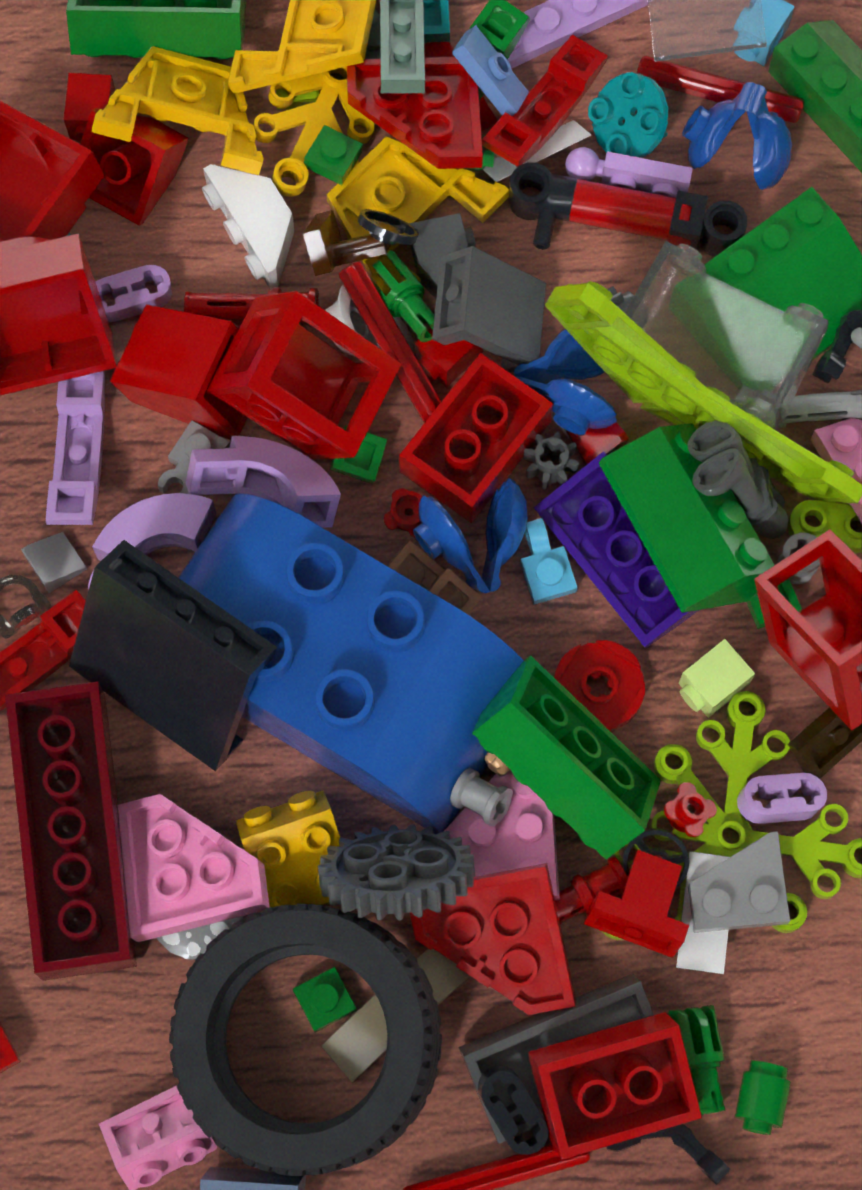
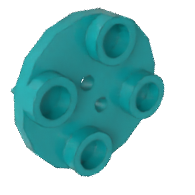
[588,72,668,158]

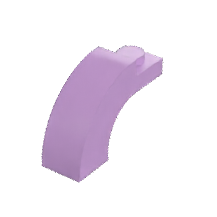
[186,436,341,528]
[88,493,217,589]

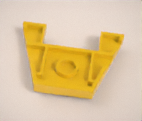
[228,0,377,93]
[91,46,264,175]
[326,136,509,296]

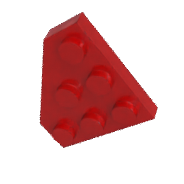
[347,57,483,169]
[410,863,577,1015]

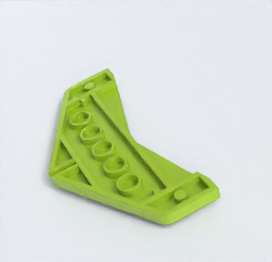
[545,281,862,504]

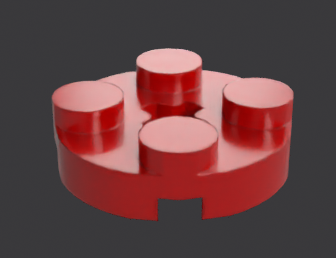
[554,640,645,733]

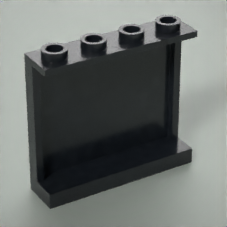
[69,540,277,772]

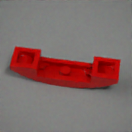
[482,34,608,167]
[0,590,86,711]

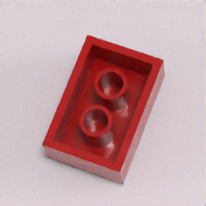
[399,353,553,524]
[528,1012,702,1159]

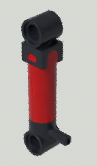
[509,162,747,257]

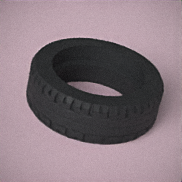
[169,904,442,1176]

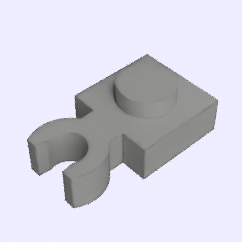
[158,420,230,494]

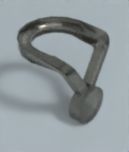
[0,575,52,639]

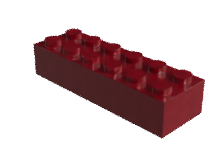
[5,681,137,981]

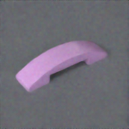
[46,371,105,525]

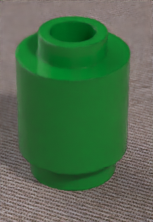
[735,1060,791,1135]

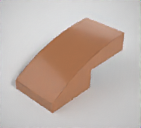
[387,540,482,614]

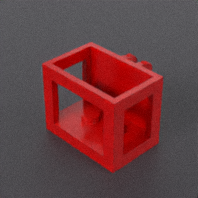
[207,291,402,460]
[754,529,862,731]

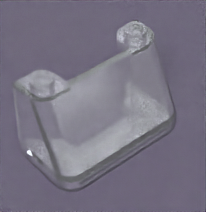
[624,241,828,431]

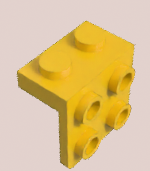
[235,791,340,908]

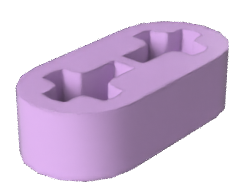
[95,265,172,322]
[737,773,827,824]

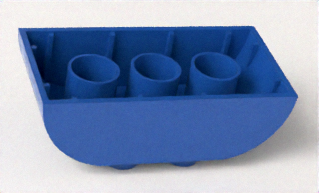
[178,493,524,835]

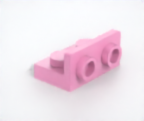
[99,1086,217,1190]

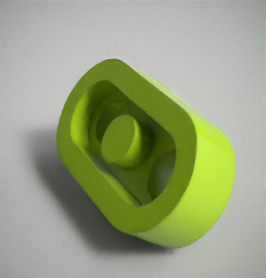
[788,500,862,553]

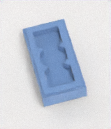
[452,25,529,116]

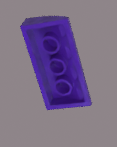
[533,451,699,648]

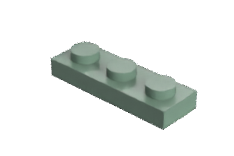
[380,0,425,94]

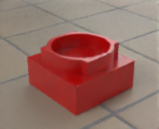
[0,101,105,242]
[0,233,117,396]

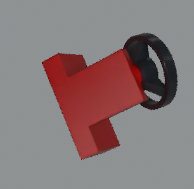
[584,828,689,958]

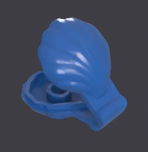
[682,82,792,190]
[514,329,617,435]
[413,478,528,593]

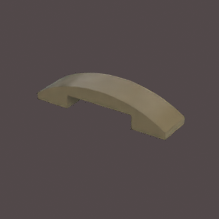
[321,949,472,1083]

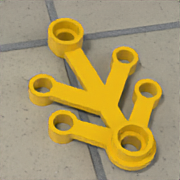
[253,67,375,197]

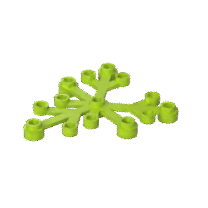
[602,691,862,940]

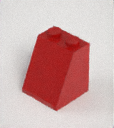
[110,304,247,440]

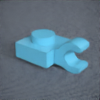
[520,518,578,605]

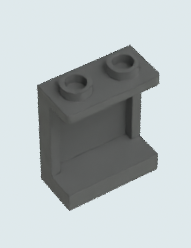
[432,246,546,373]

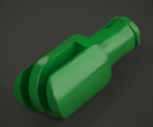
[369,250,435,342]
[667,1005,726,1115]

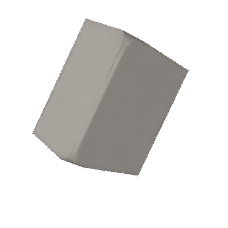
[21,532,87,593]

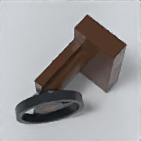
[302,209,419,276]

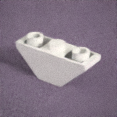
[202,164,294,289]

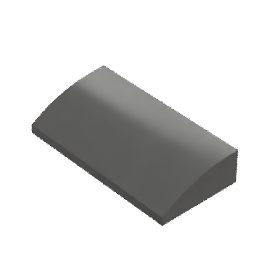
[458,973,654,1144]

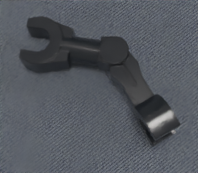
[812,310,862,383]
[606,1124,730,1185]

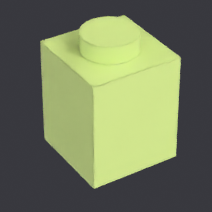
[679,639,755,718]

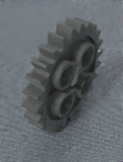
[318,824,475,920]

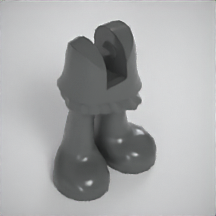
[688,421,788,539]

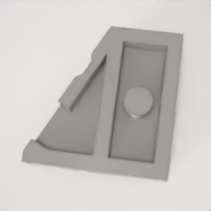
[688,831,790,933]

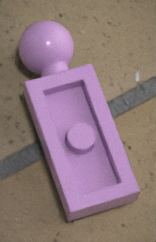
[565,147,693,198]

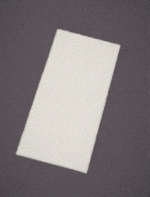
[483,120,591,182]
[676,852,730,974]

